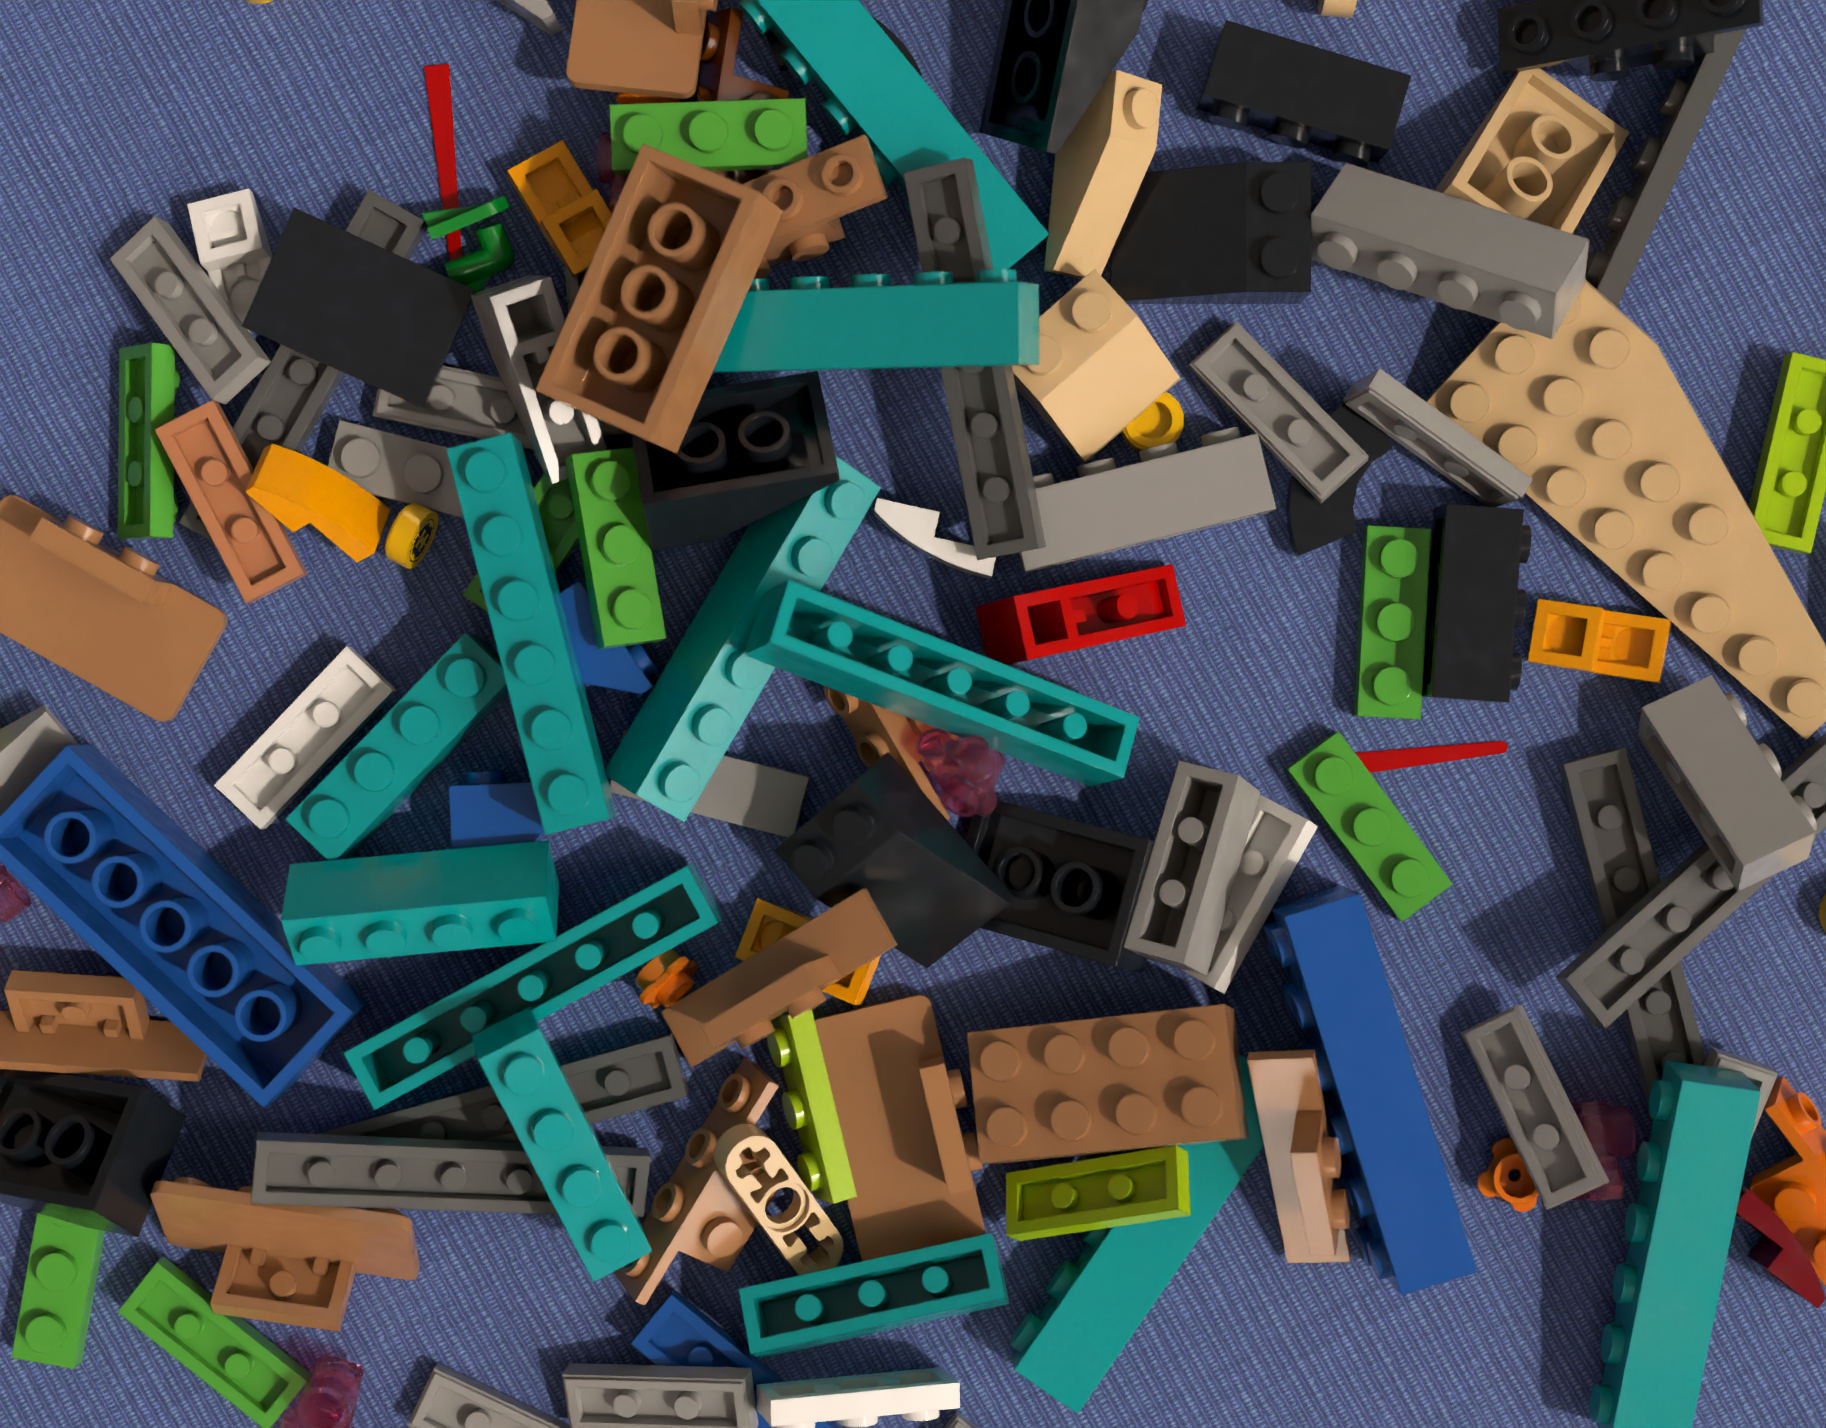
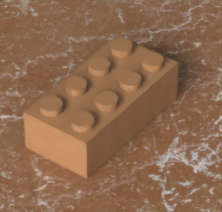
[535,144,783,454]
[967,1004,1249,1164]

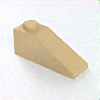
[1044,70,1162,280]

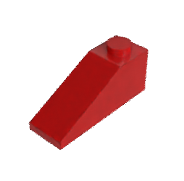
[975,564,1186,665]

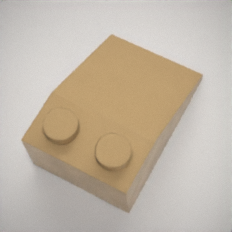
[1435,68,1629,234]

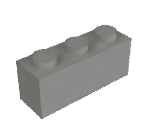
[1638,675,1817,892]
[1124,761,1261,976]

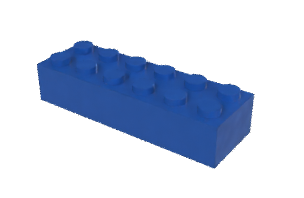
[0,744,369,1108]
[1262,884,1477,1296]

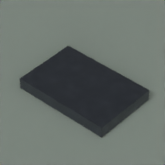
[242,208,476,409]

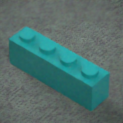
[285,632,509,861]
[281,840,559,966]
[471,1006,652,1282]
[738,1233,1010,1358]

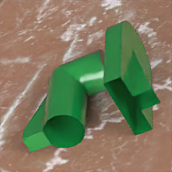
[422,194,515,293]

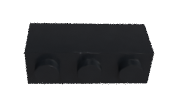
[1197,20,1411,166]
[1422,504,1531,703]

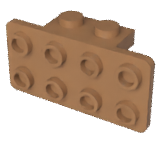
[566,0,718,99]
[0,495,228,722]
[814,994,985,1261]
[150,1177,420,1332]

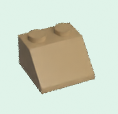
[1012,269,1180,464]

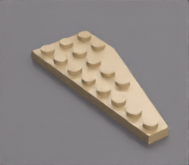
[1425,279,1826,740]

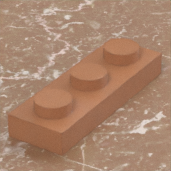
[155,400,308,604]

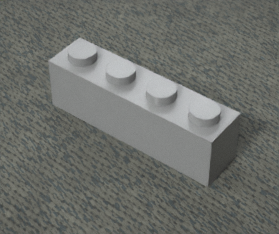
[1311,163,1589,339]
[1018,427,1276,574]

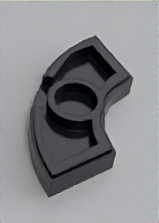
[1286,402,1393,557]

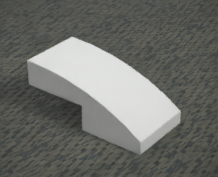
[187,188,272,333]
[874,498,996,579]

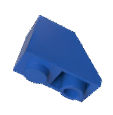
[560,581,659,695]
[449,770,546,849]

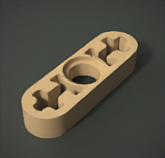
[714,1124,844,1275]

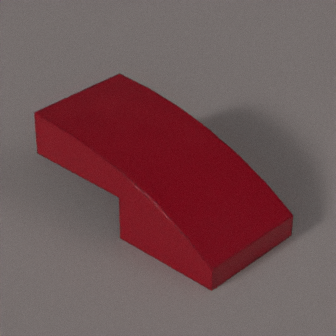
[1736,1185,1826,1308]

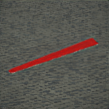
[424,64,462,261]
[1356,741,1508,773]

